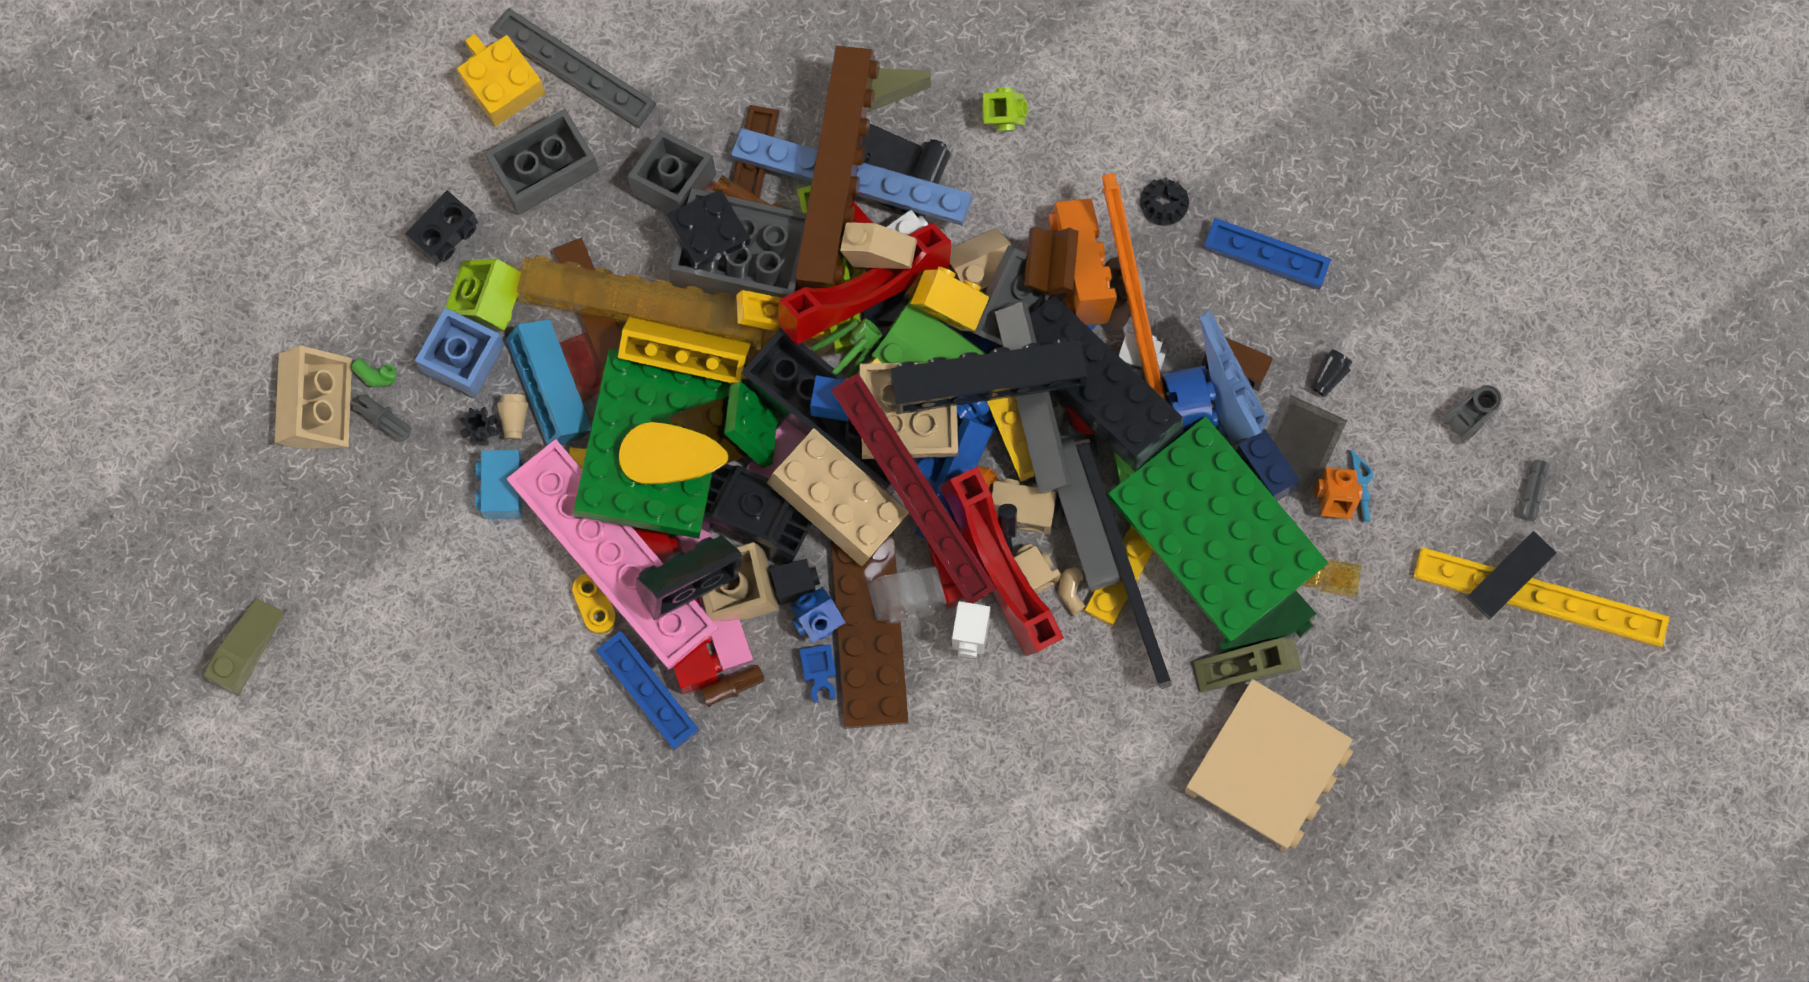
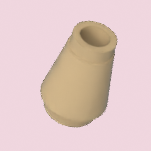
[497,394,529,440]

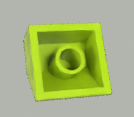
[445,258,525,331]

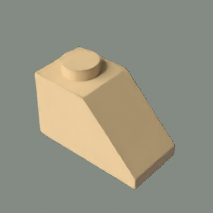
[840,222,917,269]

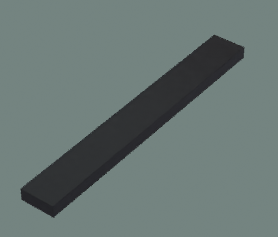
[1077,443,1172,689]

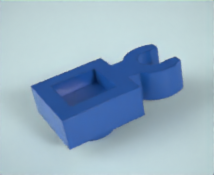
[799,644,837,703]

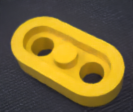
[572,573,617,635]

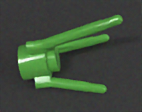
[812,318,882,379]

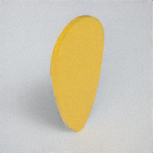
[619,422,728,484]

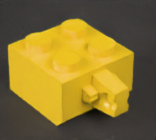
[457,34,545,127]

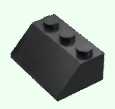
[635,535,743,621]

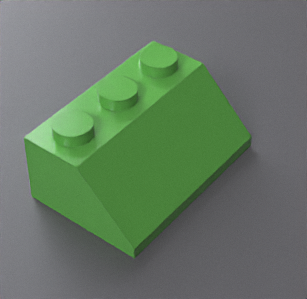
[872,299,986,363]

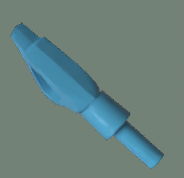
[1349,450,1374,523]

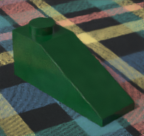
[1216,591,1317,654]

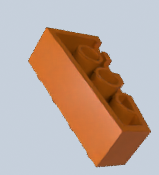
[1048,198,1117,325]

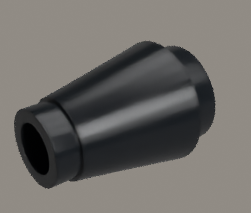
[1310,349,1352,397]

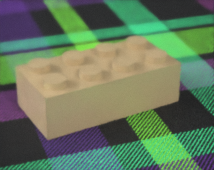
[767,428,909,566]

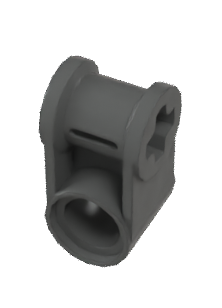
[1442,385,1502,444]

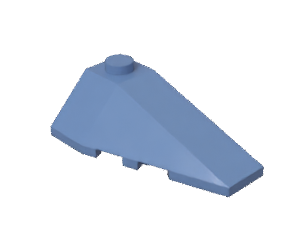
[1200,309,1269,442]

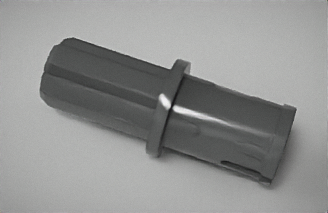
[354,394,412,442]

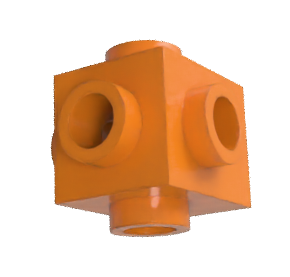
[1314,467,1362,519]

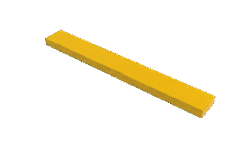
[1413,547,1670,648]

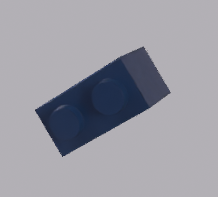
[1236,428,1300,501]

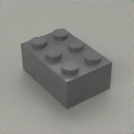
[485,109,599,215]

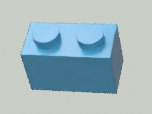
[475,450,523,519]

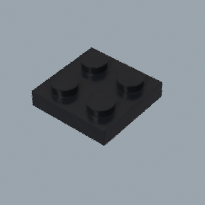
[666,189,751,269]

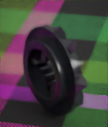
[1140,177,1189,226]

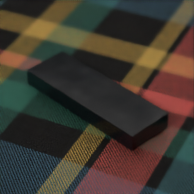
[1467,531,1557,620]

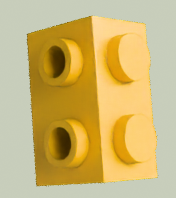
[910,267,989,331]

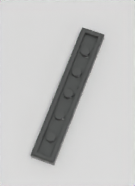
[491,8,656,128]
[995,302,1072,494]

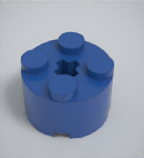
[1161,366,1218,434]

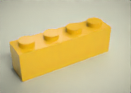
[618,317,751,384]

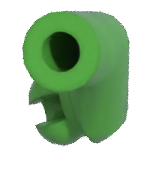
[351,358,397,387]

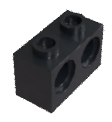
[405,190,478,266]

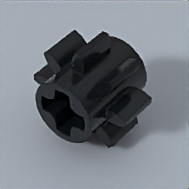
[459,406,498,446]

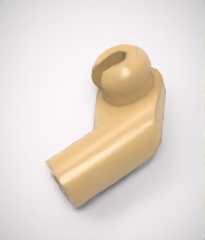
[1058,567,1086,616]

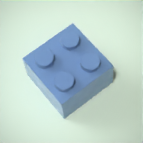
[415,308,505,398]

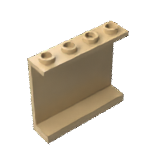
[1185,679,1353,853]

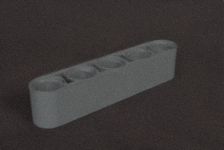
[1057,438,1121,592]

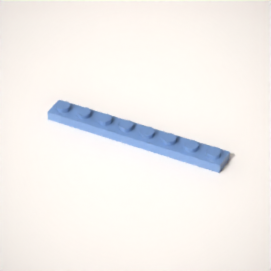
[731,128,973,226]

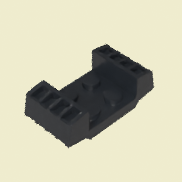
[701,464,812,564]

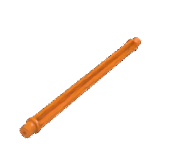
[1102,173,1168,402]

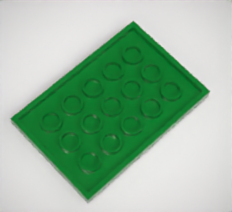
[573,349,730,539]
[1107,416,1328,644]

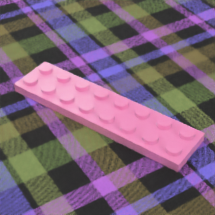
[507,439,718,670]

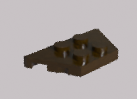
[669,396,749,464]

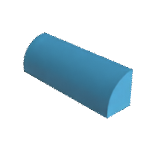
[506,319,592,446]

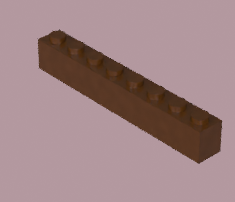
[795,45,880,289]

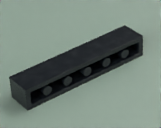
[890,338,1087,414]

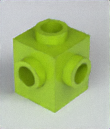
[982,87,1028,132]

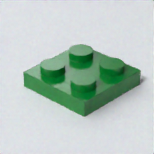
[724,381,778,468]

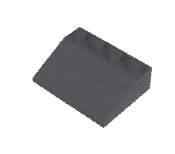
[670,188,807,300]

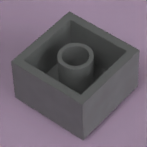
[628,130,716,213]

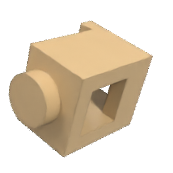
[1014,543,1061,594]

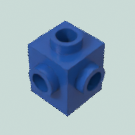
[790,586,845,642]

